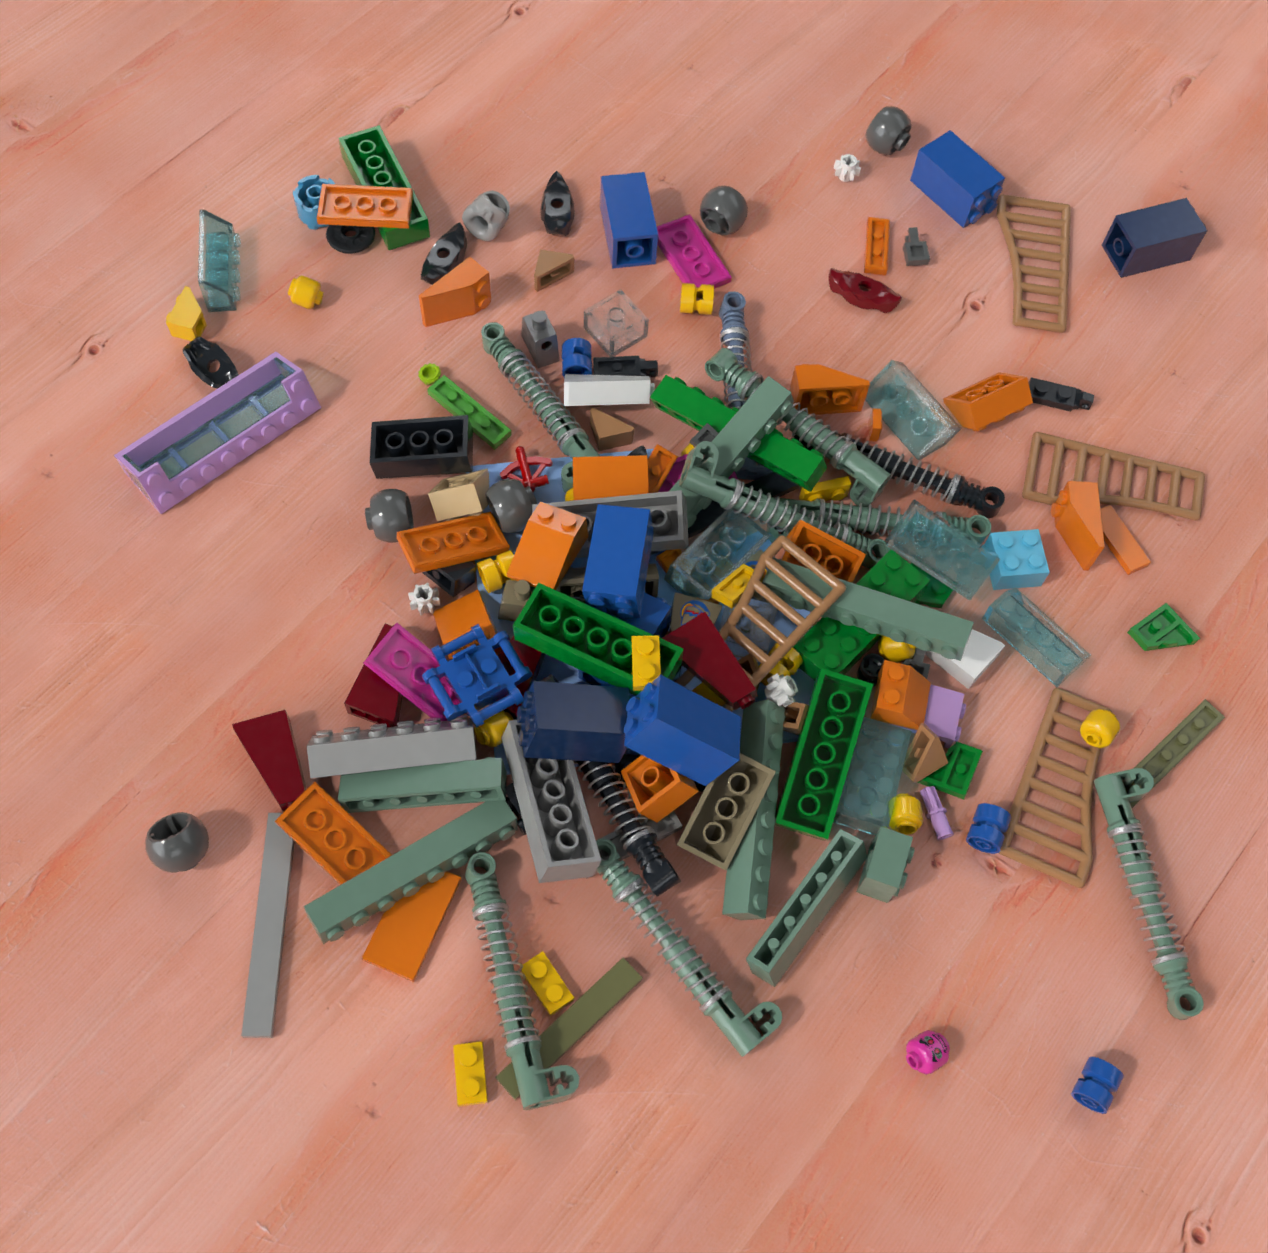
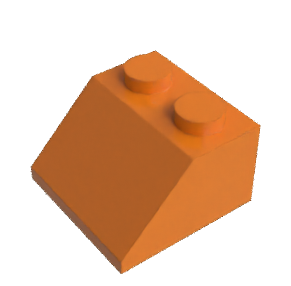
[870,660,931,730]
[621,755,699,823]

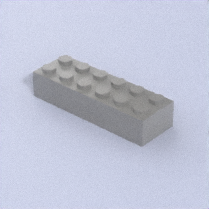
[532,490,689,558]
[307,715,476,778]
[502,720,602,883]

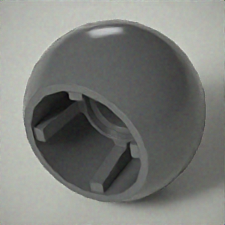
[865,106,912,155]
[700,186,748,235]
[486,479,537,533]
[365,489,414,543]
[145,812,209,873]

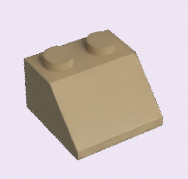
[428,469,489,521]

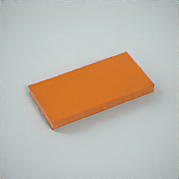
[317,184,413,229]
[396,512,510,574]
[275,782,392,885]
[361,871,462,982]

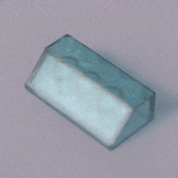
[198,209,241,312]
[865,360,962,460]
[664,508,771,600]
[982,588,1091,687]

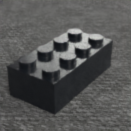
[369,415,473,479]

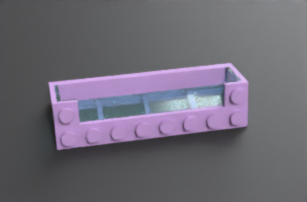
[114,352,321,514]

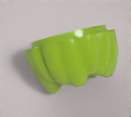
[418,363,441,385]

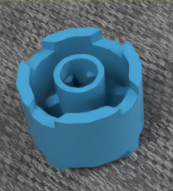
[293,175,335,230]

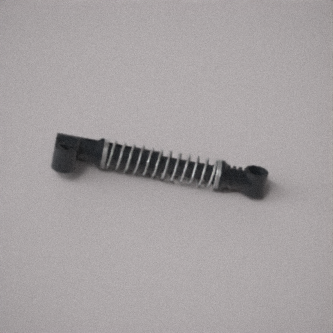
[793,432,1005,518]
[529,674,681,897]

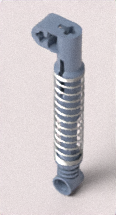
[719,291,773,480]

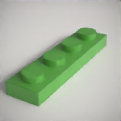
[427,375,512,450]

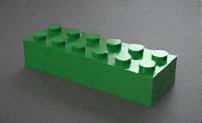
[338,125,430,251]
[793,549,930,681]
[513,583,684,696]
[775,668,873,841]

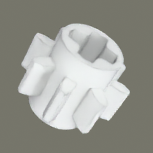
[834,154,861,182]
[408,583,440,616]
[764,673,798,707]

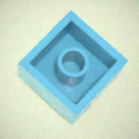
[983,529,1050,590]

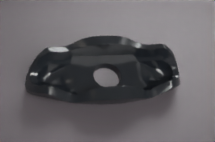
[540,171,574,236]
[421,222,467,285]
[182,336,239,389]

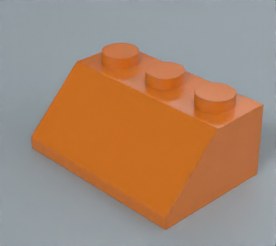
[943,372,1033,431]
[774,520,866,583]

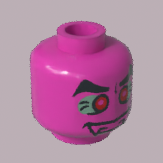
[906,1030,950,1075]

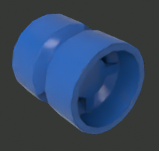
[562,338,592,379]
[966,803,1011,854]
[1071,1057,1124,1114]

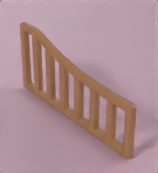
[997,194,1071,333]
[1022,432,1205,520]
[675,535,846,712]
[999,688,1112,888]

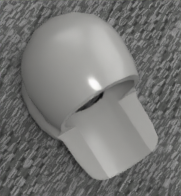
[462,191,510,241]

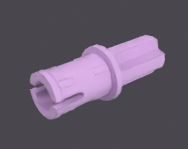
[920,786,954,840]

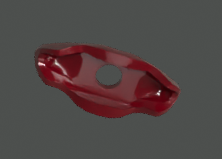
[829,268,902,313]

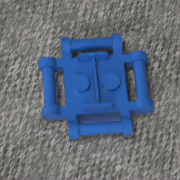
[422,624,532,727]

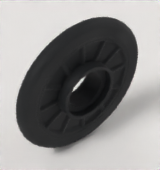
[326,225,375,254]

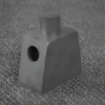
[521,311,559,368]

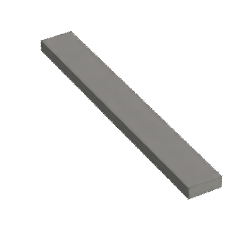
[241,813,295,1038]

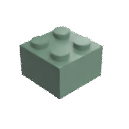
[856,826,915,903]

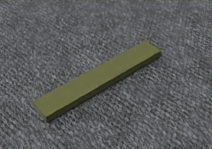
[1122,699,1225,808]
[496,958,643,1101]

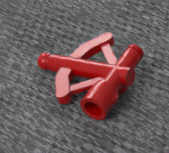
[500,446,553,492]

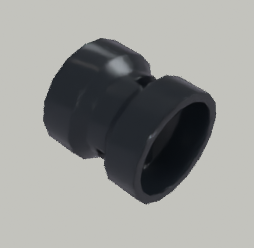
[857,653,885,687]

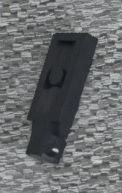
[593,355,658,377]
[1029,377,1094,412]

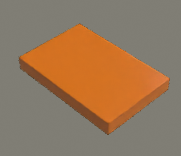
[573,455,649,501]

